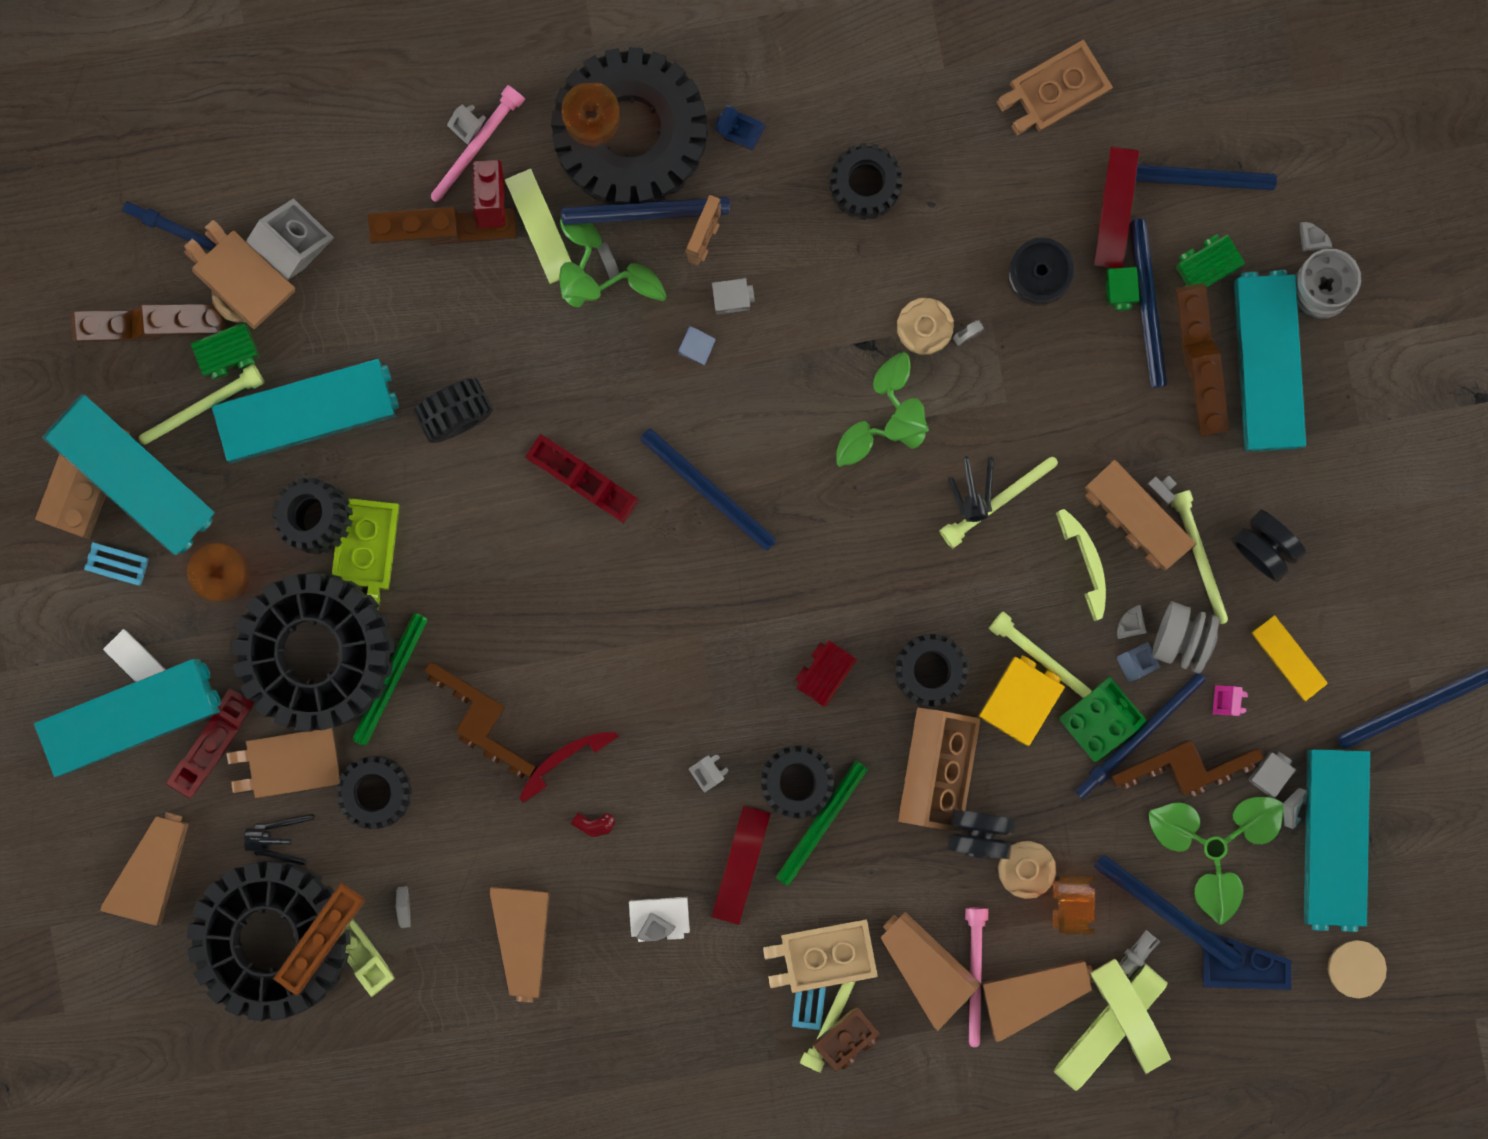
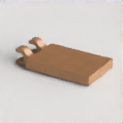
[996,39,1113,136]
[684,195,721,266]
[184,220,295,329]
[226,728,341,798]

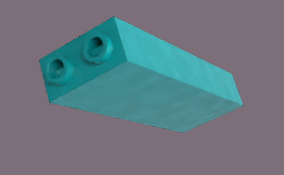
[1234,270,1306,452]
[212,359,400,464]
[41,394,215,555]
[34,659,221,777]
[1304,750,1370,932]

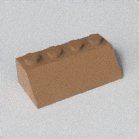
[35,428,130,539]
[1084,460,1196,571]
[898,707,981,832]

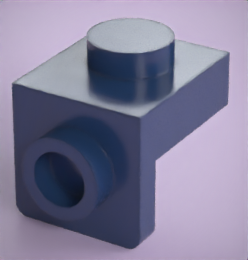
[715,105,766,151]

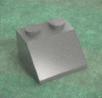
[246,198,334,281]

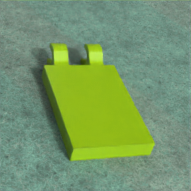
[332,498,400,610]

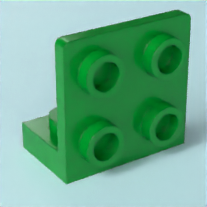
[1059,676,1146,762]

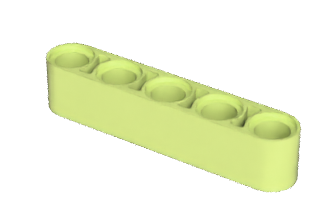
[1053,964,1168,1091]

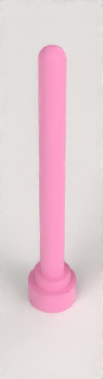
[431,85,525,202]
[965,907,989,1048]

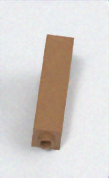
[100,812,189,926]
[490,886,550,1002]
[881,912,981,1031]
[981,960,1094,1042]

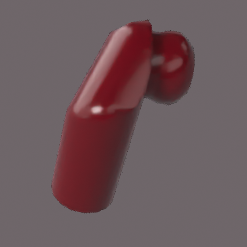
[571,812,615,837]

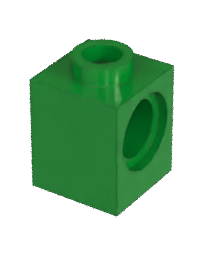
[1105,267,1139,311]

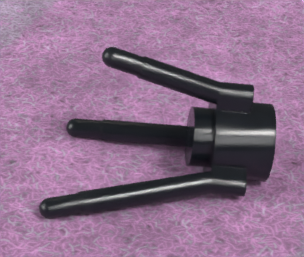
[948,456,994,522]
[244,815,315,865]

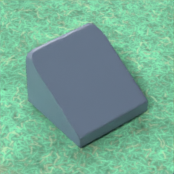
[678,326,716,366]
[1117,642,1161,682]

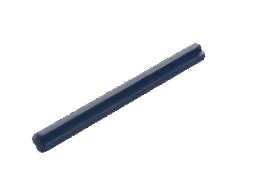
[1106,165,1277,190]
[561,197,731,225]
[1130,219,1167,388]
[640,429,776,551]
[1337,666,1488,749]
[1094,855,1242,969]

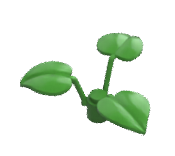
[559,219,667,308]
[836,352,929,467]
[1149,797,1284,925]

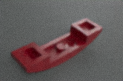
[166,688,254,800]
[520,732,619,803]
[711,806,771,925]

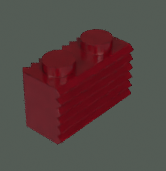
[472,160,505,229]
[795,640,858,708]

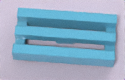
[84,542,149,586]
[792,987,826,1030]

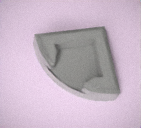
[1299,222,1332,252]
[597,242,621,280]
[952,320,984,347]
[1117,605,1147,639]
[1283,788,1308,829]
[395,886,411,928]
[636,912,676,941]

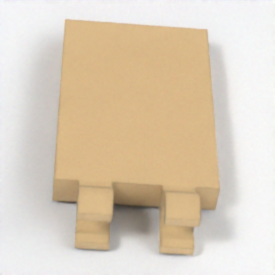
[763,919,878,993]

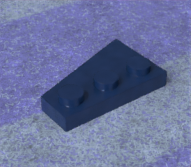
[1202,929,1291,991]

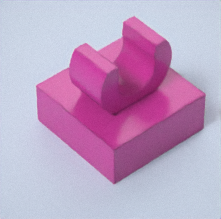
[1213,685,1248,716]

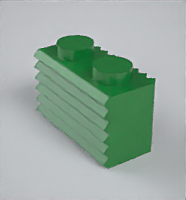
[1175,234,1245,288]
[190,322,260,380]

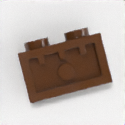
[812,1006,880,1072]

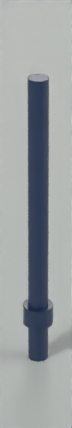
[122,201,216,251]
[1075,673,1207,799]

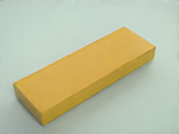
[1251,615,1328,701]

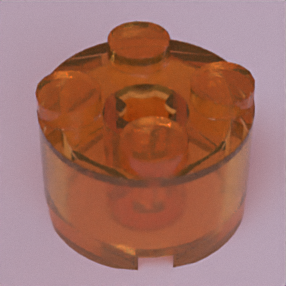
[562,82,621,147]
[187,543,250,603]
[1053,875,1096,935]

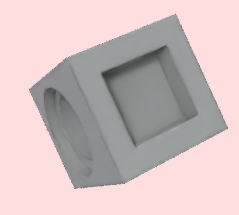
[712,278,755,315]
[1248,751,1295,798]

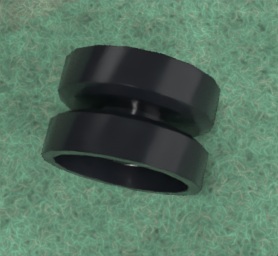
[1008,238,1074,306]
[1231,509,1307,582]
[947,809,1016,859]

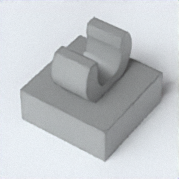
[447,104,486,145]
[1143,476,1177,509]
[689,755,728,793]

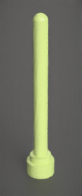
[139,364,265,445]
[939,457,1058,549]
[1170,490,1228,624]
[988,611,1092,698]
[800,981,856,1073]

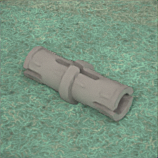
[1119,930,1160,979]

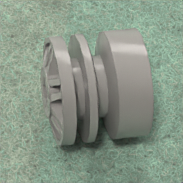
[1295,249,1361,319]
[1152,601,1219,674]

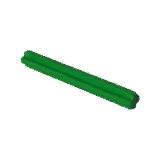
[353,613,427,746]
[776,761,867,886]

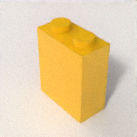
[977,655,1065,746]

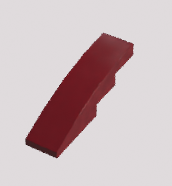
[1093,146,1139,268]
[525,434,640,524]

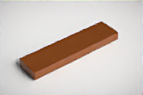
[273,883,366,996]

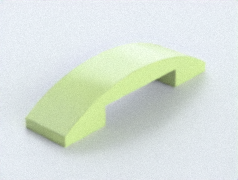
[505,169,572,284]
[1056,509,1106,621]
[345,919,395,997]
[1090,958,1171,1074]

